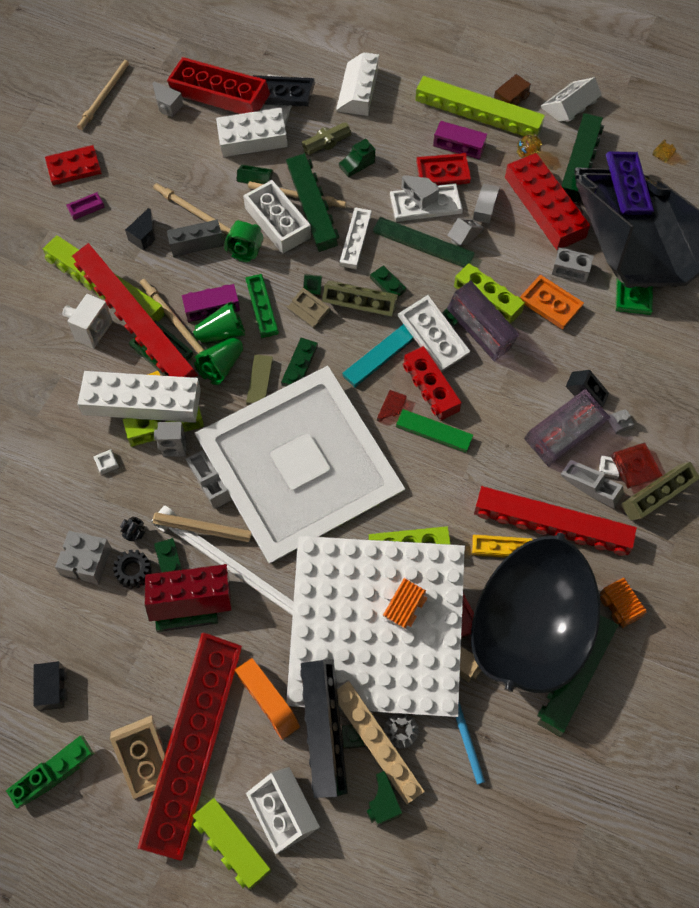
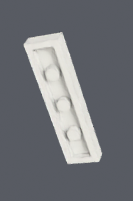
[340,208,372,269]

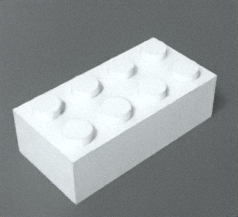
[216,108,288,157]
[243,180,311,254]

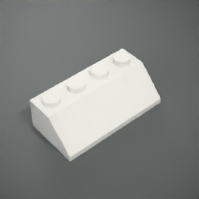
[336,52,379,116]

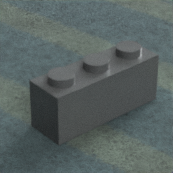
[167,219,224,257]

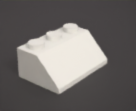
[541,77,602,122]
[246,767,320,855]

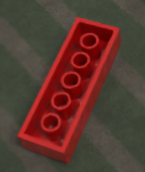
[167,57,270,114]
[505,153,590,250]

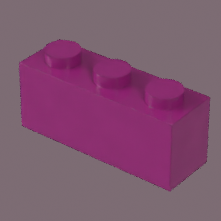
[433,120,488,160]
[181,284,240,322]

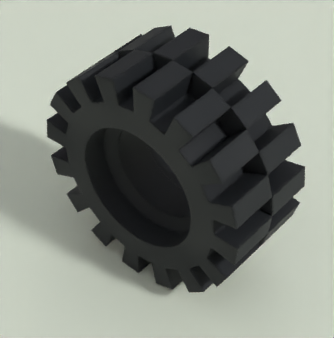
[113,549,152,589]

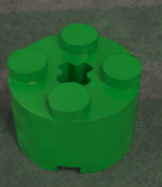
[224,220,264,262]

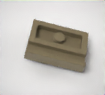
[287,288,331,329]

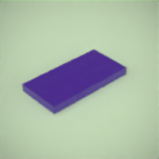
[606,151,654,215]

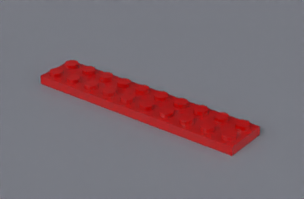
[137,633,242,861]

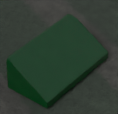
[236,165,273,184]

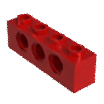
[403,346,461,421]

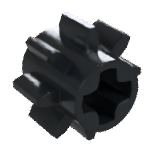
[120,517,146,541]

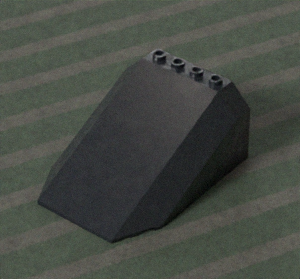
[574,168,699,288]

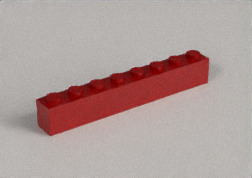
[474,486,637,556]

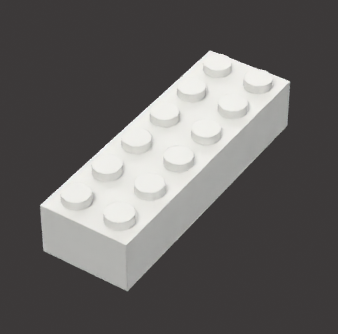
[78,371,201,422]

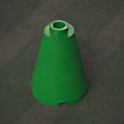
[193,301,246,343]
[194,338,243,385]

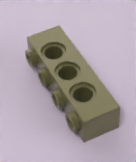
[322,280,398,316]
[621,462,699,521]

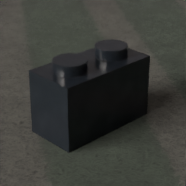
[33,661,68,711]

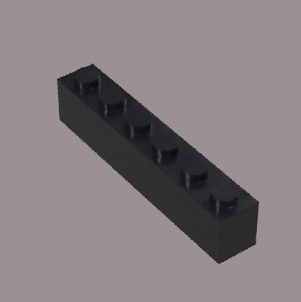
[300,659,348,798]

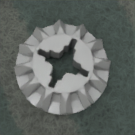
[384,713,418,748]

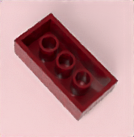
[145,564,232,622]

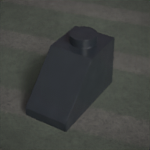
[125,208,155,251]
[566,370,609,408]

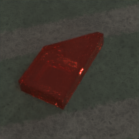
[377,390,407,422]

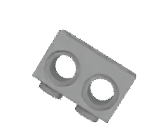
[552,248,594,283]
[154,422,187,457]

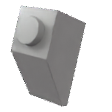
[152,81,183,117]
[401,175,439,210]
[447,218,484,246]

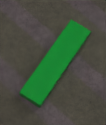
[245,274,279,338]
[396,409,473,453]

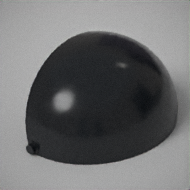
[471,532,600,693]

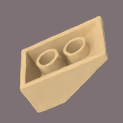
[110,715,166,799]

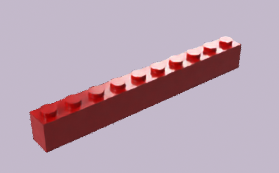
[72,243,198,378]

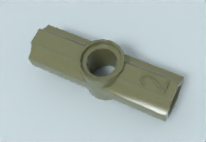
[302,122,351,155]

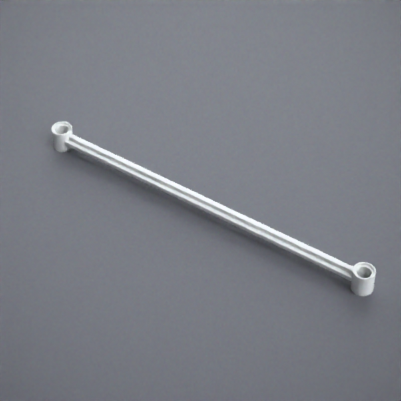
[151,506,294,616]

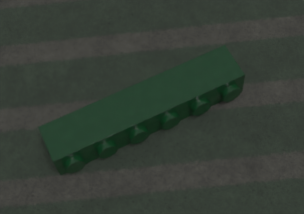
[561,113,604,203]
[286,153,340,252]
[537,615,619,737]

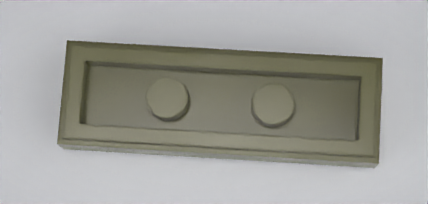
[246,355,273,406]

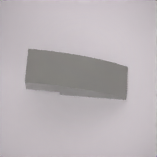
[473,183,500,224]
[186,450,231,509]
[561,460,624,508]

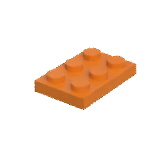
[520,275,584,330]

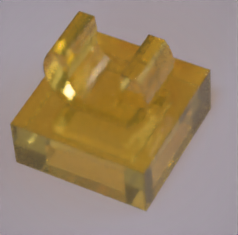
[652,139,676,163]

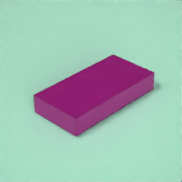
[66,192,105,220]

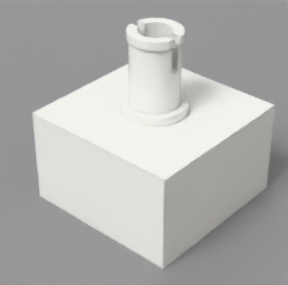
[62,294,113,349]

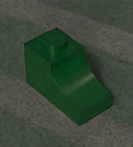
[339,139,376,177]
[366,771,402,827]

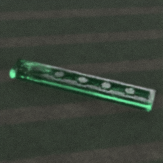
[373,217,475,268]

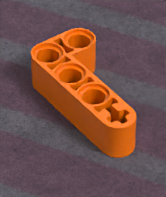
[234,658,300,740]

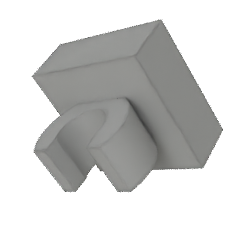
[607,409,634,434]

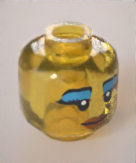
[517,134,542,158]

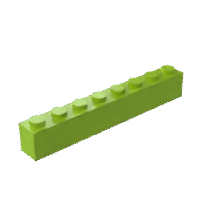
[415,76,545,140]
[42,235,165,322]

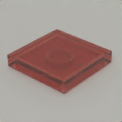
[610,443,662,489]

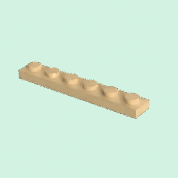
[337,681,425,804]

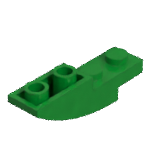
[6,735,94,809]

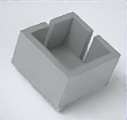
[55,531,112,584]

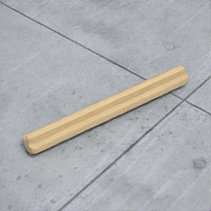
[153,512,251,542]

